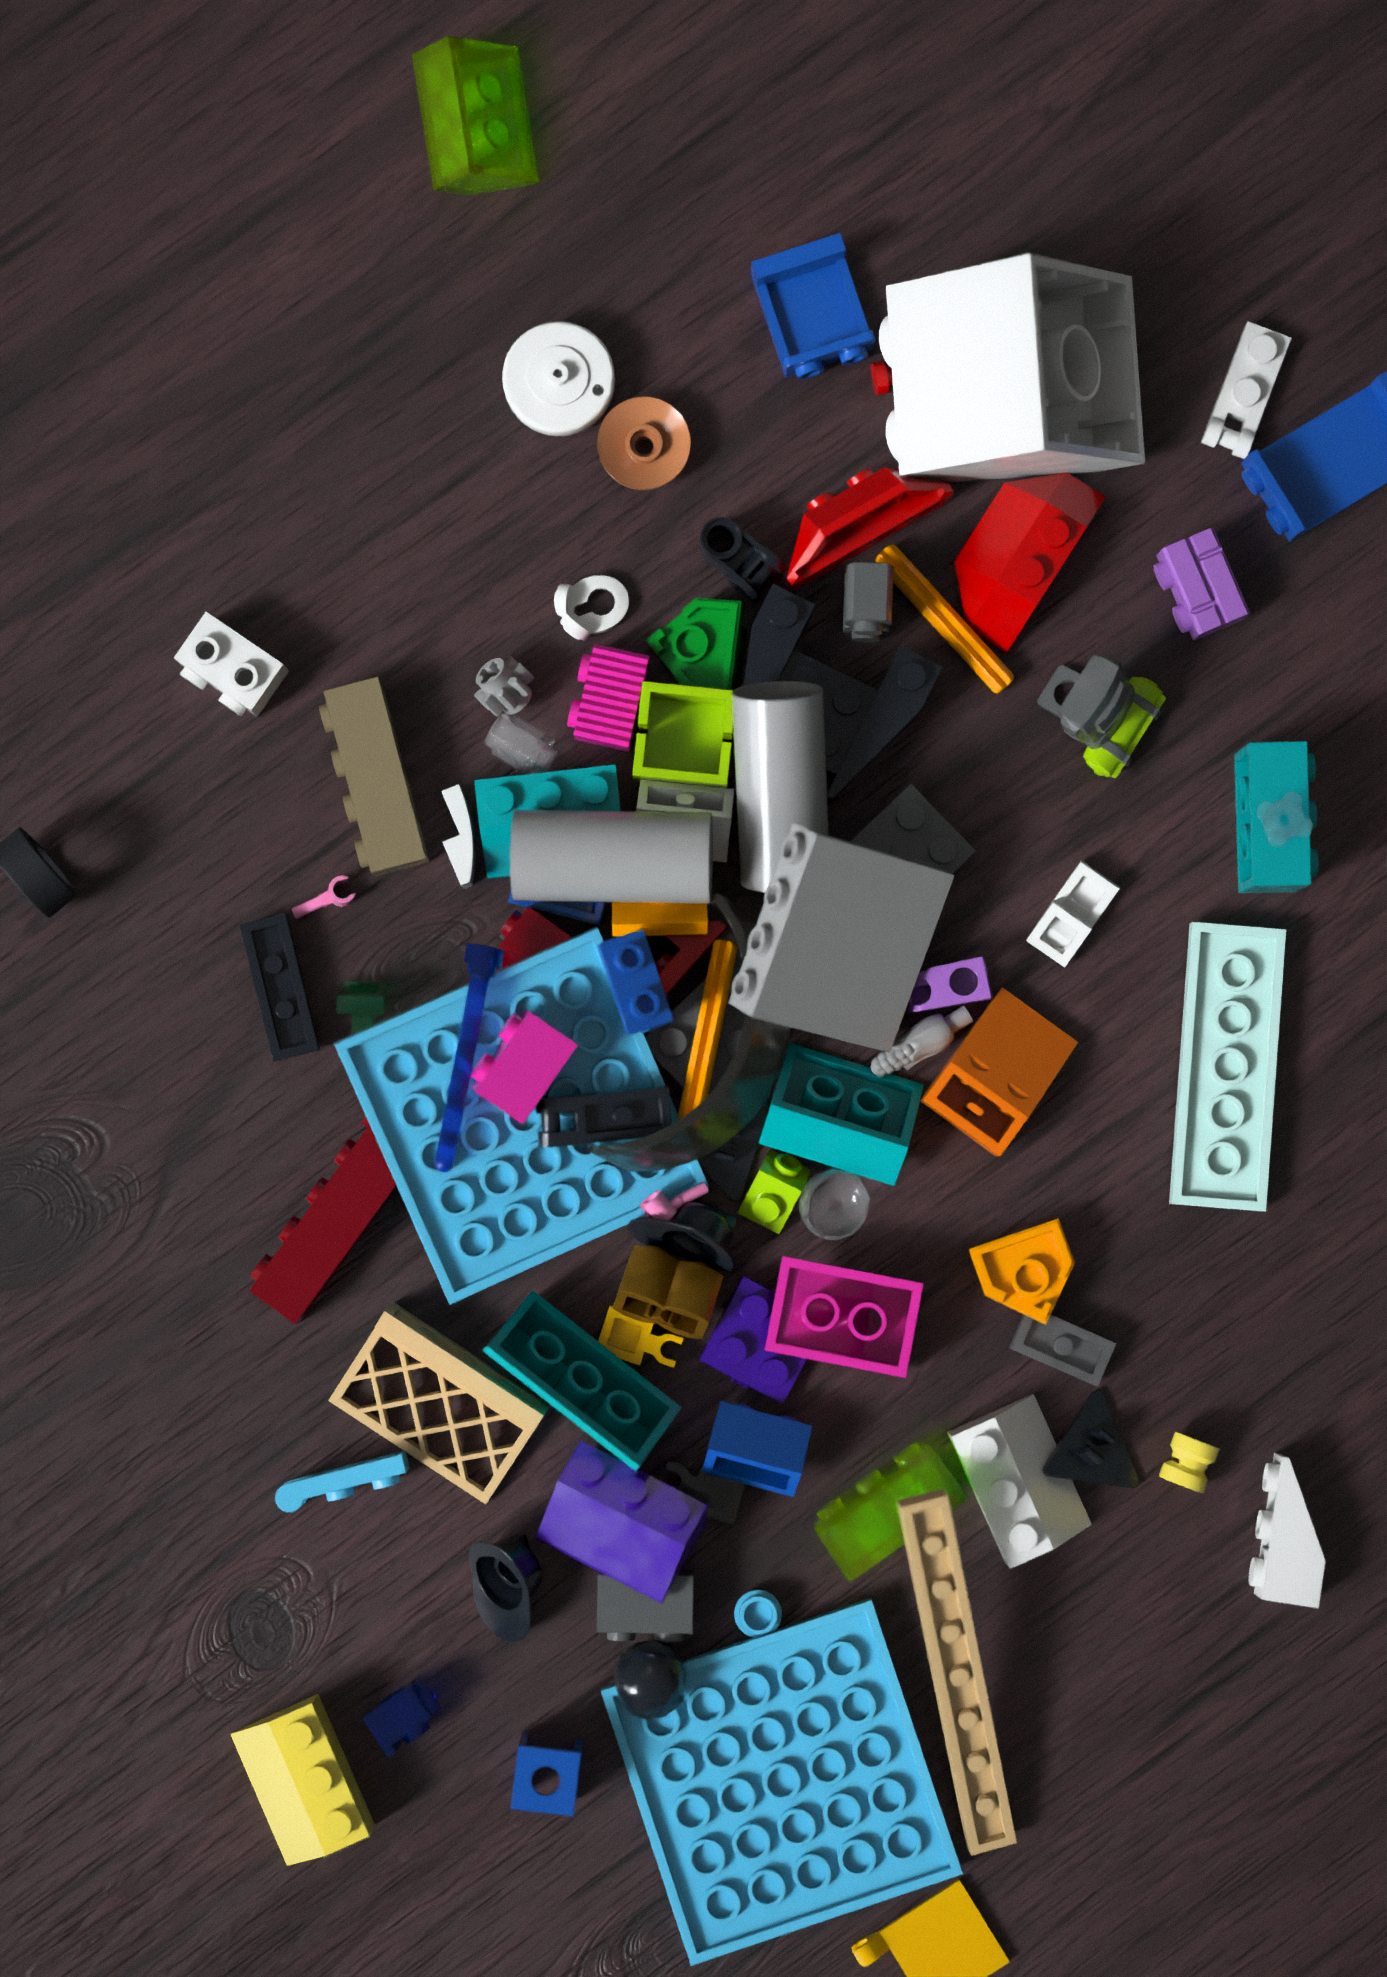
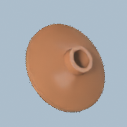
[597,397,691,490]

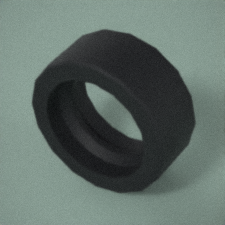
[0,827,77,918]

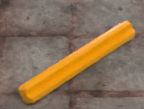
[875,544,1014,694]
[678,939,738,1125]

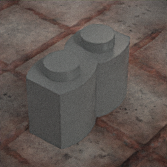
[843,562,894,643]

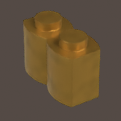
[613,1246,724,1339]

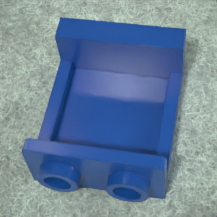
[751,233,875,380]
[598,929,674,1035]

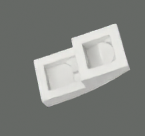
[441,784,476,889]
[1026,860,1120,967]

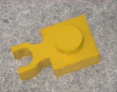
[598,1305,684,1368]

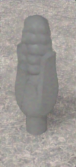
[871,1006,973,1077]

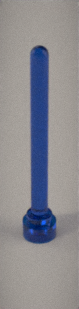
[435,943,505,1173]

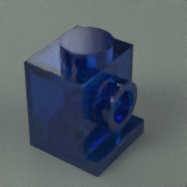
[362,1679,441,1758]

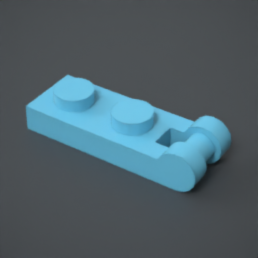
[275,1451,410,1512]

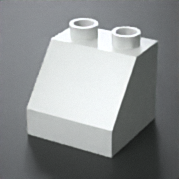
[879,254,1145,482]

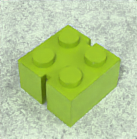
[632,681,733,788]

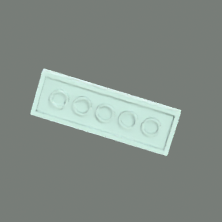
[1169,922,1286,1212]

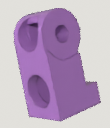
[906,956,993,1014]

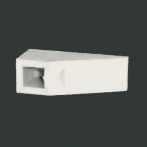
[1249,1453,1325,1608]

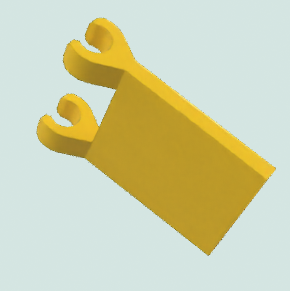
[852,1879,1010,1977]

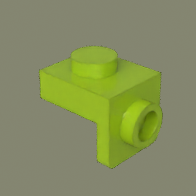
[737,1149,811,1234]

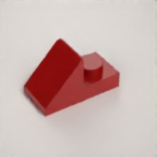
[655,920,726,996]

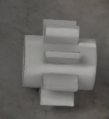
[474,656,534,716]

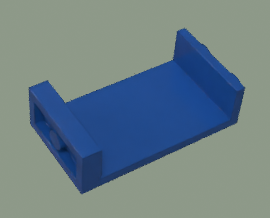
[1241,371,1387,542]

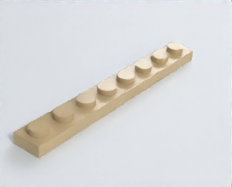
[897,1488,1017,1856]

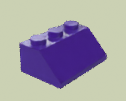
[536,1440,707,1604]

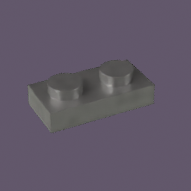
[1009,1314,1116,1387]

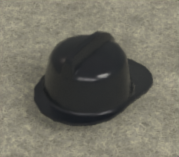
[627,1200,736,1271]
[469,1533,543,1642]

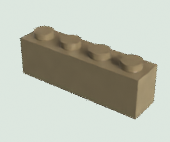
[319,677,429,877]

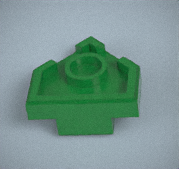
[646,598,746,690]

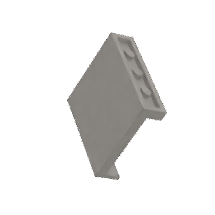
[729,822,955,1053]

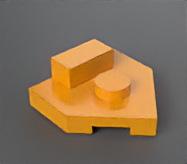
[969,1218,1075,1325]

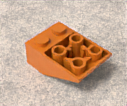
[920,987,1078,1156]

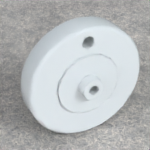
[503,321,615,436]

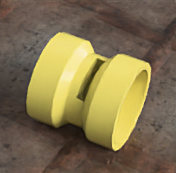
[1159,1432,1220,1493]

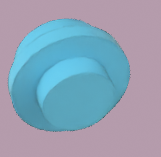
[734,1589,782,1638]

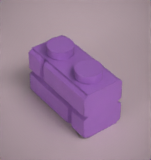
[1154,528,1250,641]

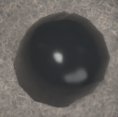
[614,1640,687,1720]

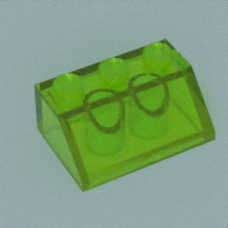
[412,36,539,195]
[813,1442,968,1583]

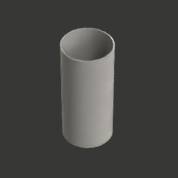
[732,681,829,892]
[510,810,713,903]

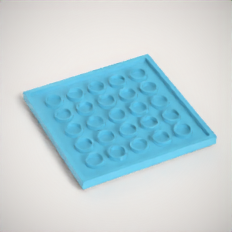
[334,927,709,1304]
[601,1598,963,1966]

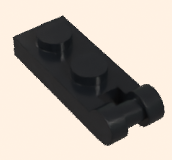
[535,1086,673,1147]

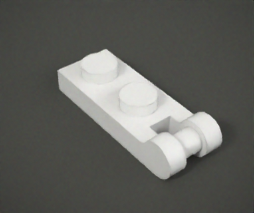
[1201,322,1291,459]

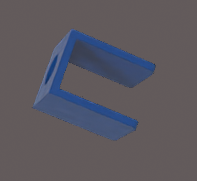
[511,1732,583,1816]

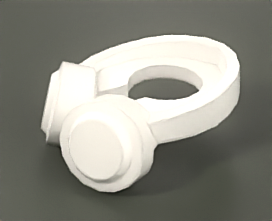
[554,575,629,641]

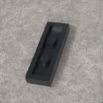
[240,913,321,1062]

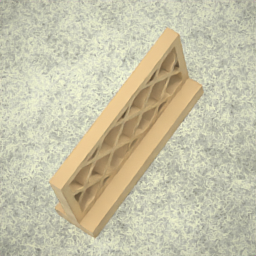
[328,1302,550,1504]

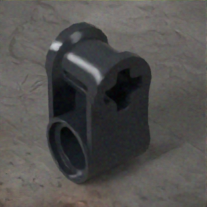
[698,517,787,604]

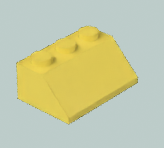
[230,1694,375,1865]

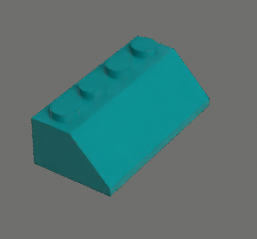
[483,1290,682,1471]

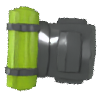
[1037,654,1166,778]

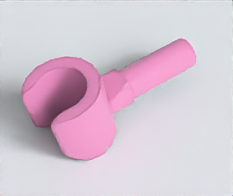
[292,875,356,919]
[640,1182,709,1221]

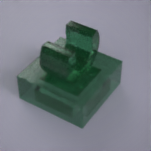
[337,981,389,1033]

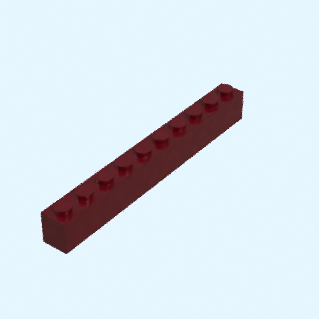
[249,906,572,1324]

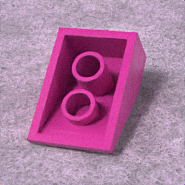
[765,1256,924,1378]

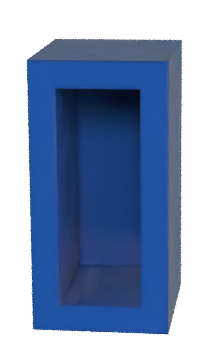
[702,1401,812,1497]

